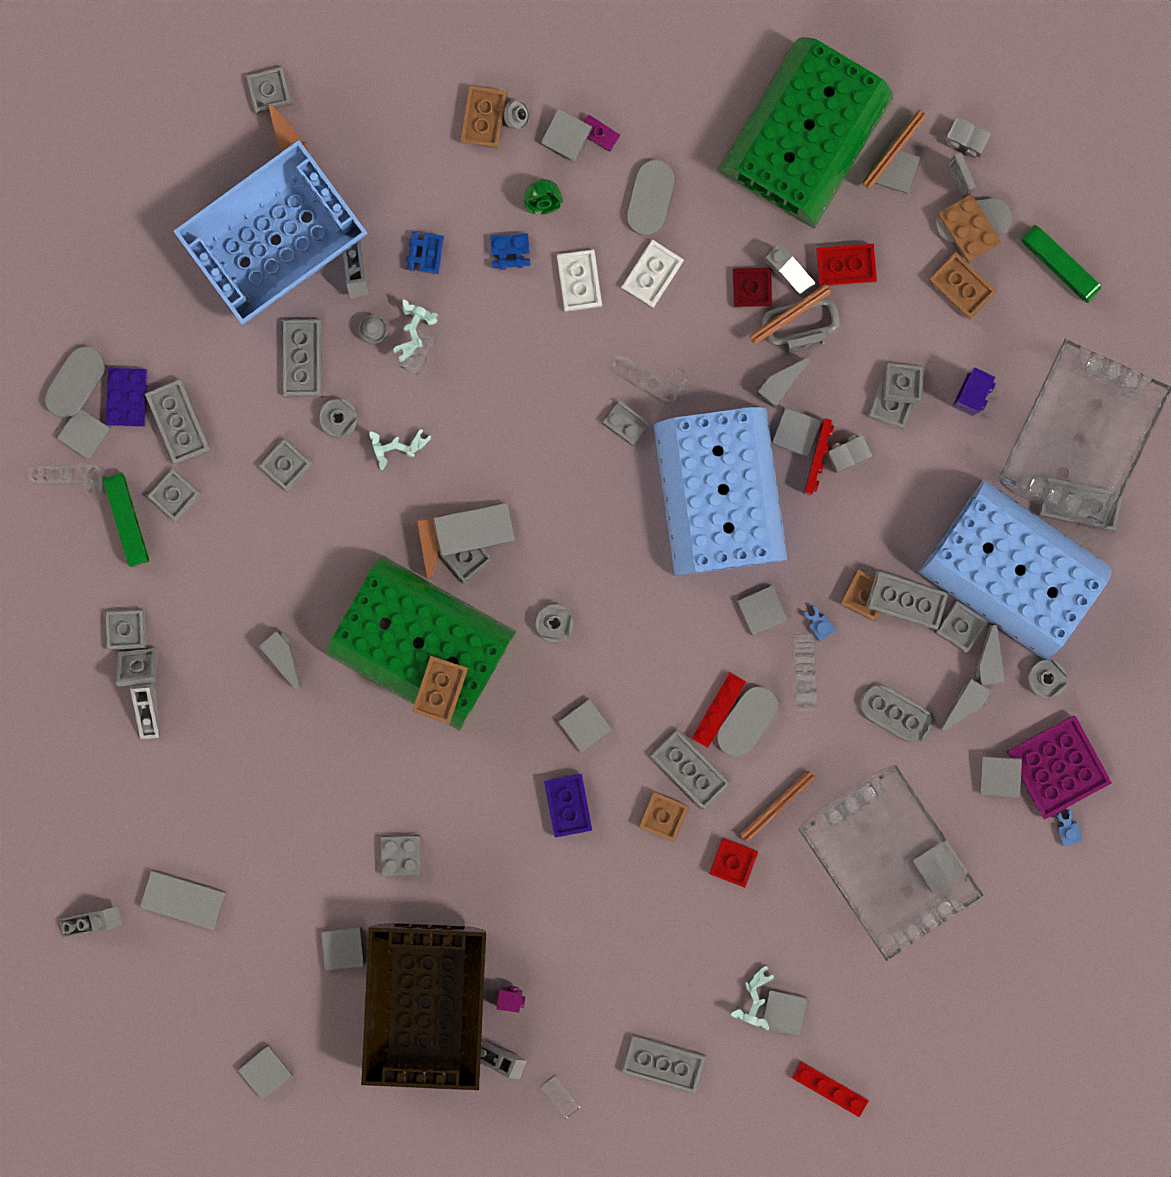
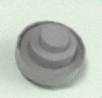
[504,100,530,129]
[359,315,388,344]

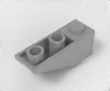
[59,906,122,938]

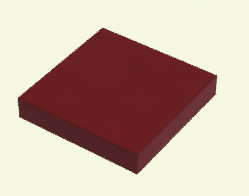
[732,268,772,308]

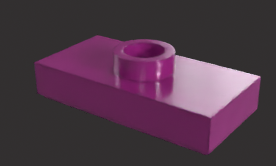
[584,114,620,152]

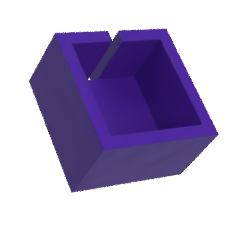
[952,367,996,416]

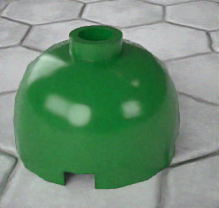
[524,178,563,215]

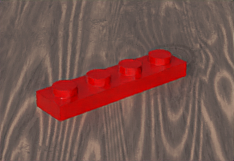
[803,418,834,496]
[692,672,746,748]
[792,1061,869,1117]

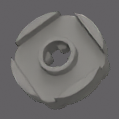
[319,399,358,438]
[536,604,574,643]
[1027,660,1067,698]

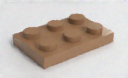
[460,85,507,149]
[938,194,1001,263]
[928,252,997,320]
[412,656,468,724]

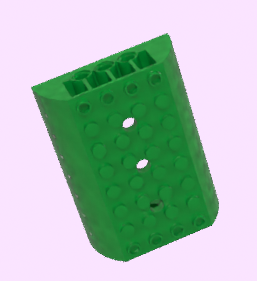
[717,37,893,229]
[326,556,517,731]

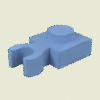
[804,606,836,641]
[1057,810,1082,846]

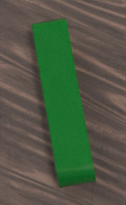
[1021,225,1102,303]
[103,472,149,567]

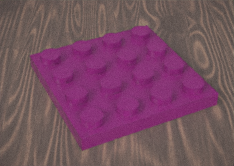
[1006,715,1112,820]

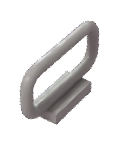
[762,298,840,354]

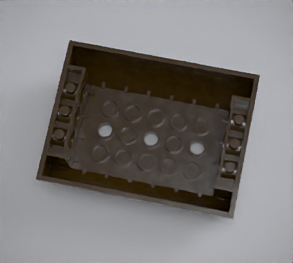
[361,923,486,1090]

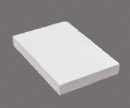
[621,239,684,308]
[557,249,602,312]

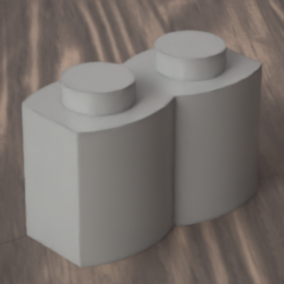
[945,117,991,158]
[827,434,872,473]

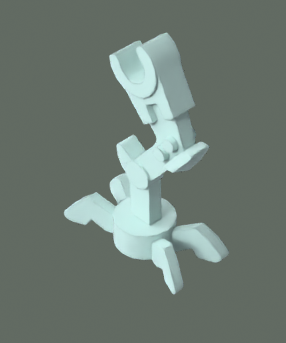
[393,300,438,362]
[369,429,431,470]
[731,966,774,1030]

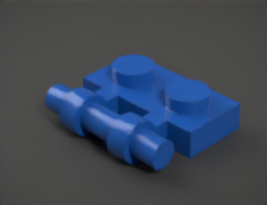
[406,232,444,275]
[490,233,531,270]

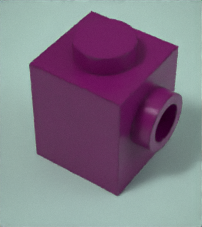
[496,986,526,1013]

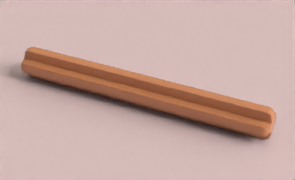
[862,110,926,189]
[749,284,831,344]
[740,771,815,842]

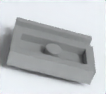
[603,400,650,446]

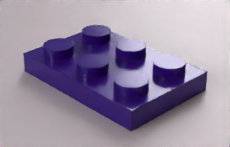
[106,368,148,427]
[544,773,592,838]

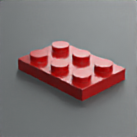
[816,243,877,287]

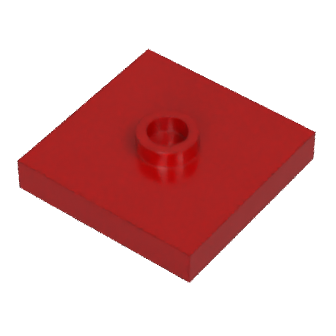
[709,838,758,888]

